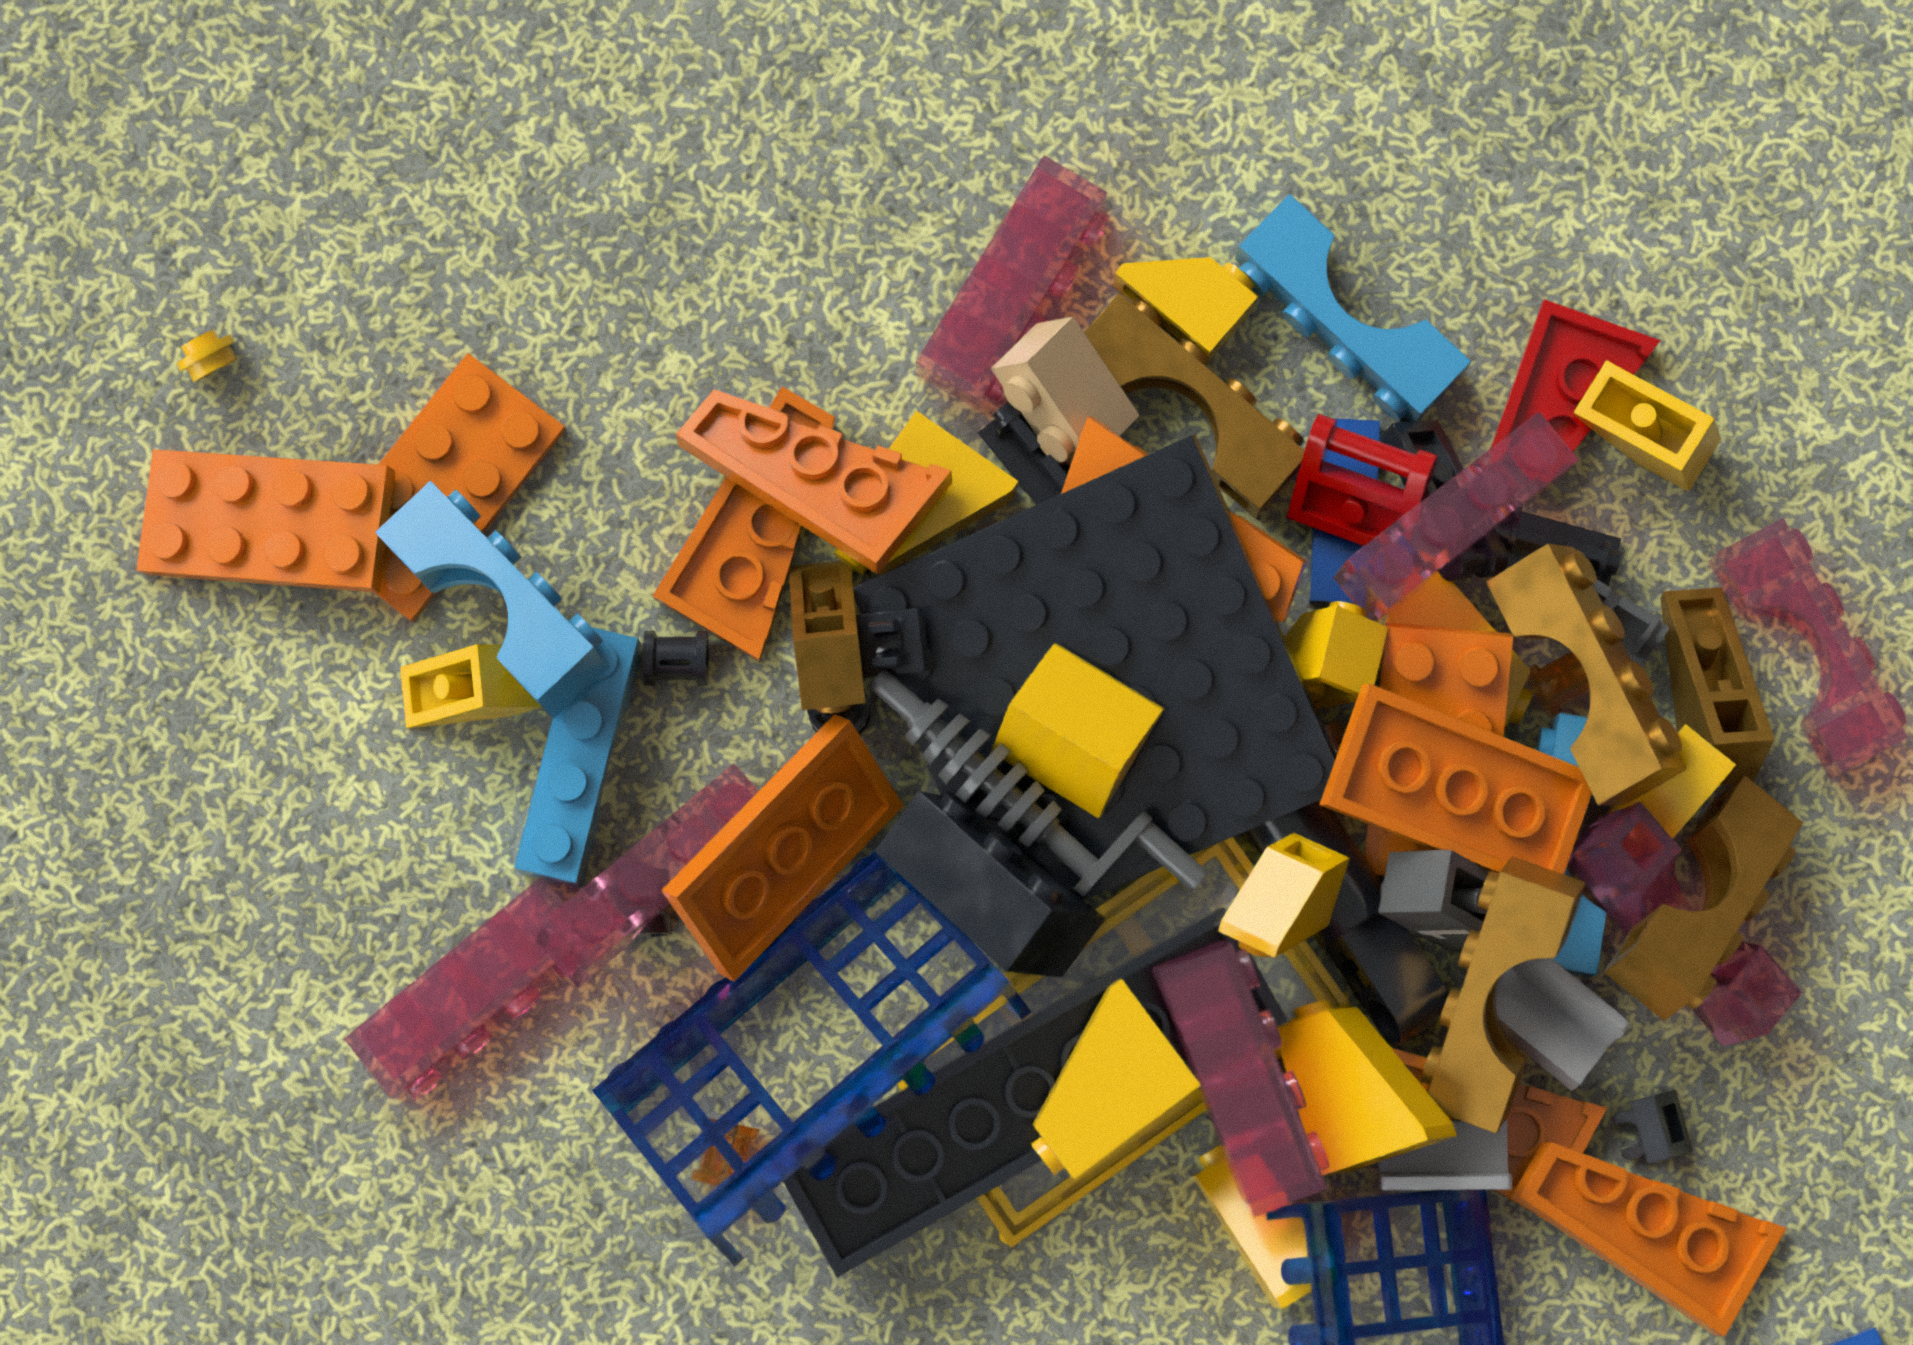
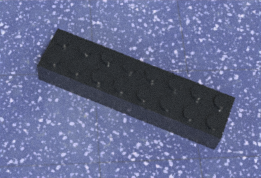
[773,908,1288,1278]

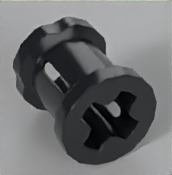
[643,630,709,686]

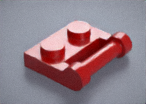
[1286,414,1438,560]

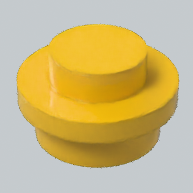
[176,329,237,382]

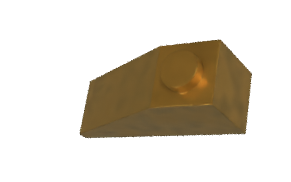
[789,561,865,713]
[1660,587,1775,785]

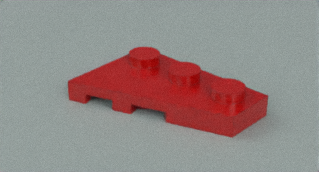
[1480,299,1661,496]

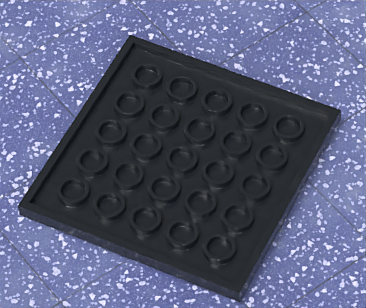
[853,435,1337,900]

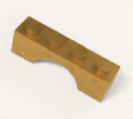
[1084,293,1305,519]
[1486,544,1687,806]
[1604,775,1803,1021]
[1420,856,1586,1134]

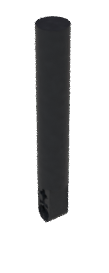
[1246,800,1449,1046]

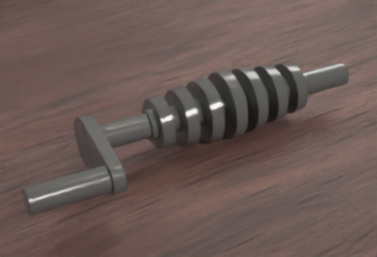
[868,669,1209,897]

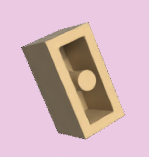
[991,317,1140,466]

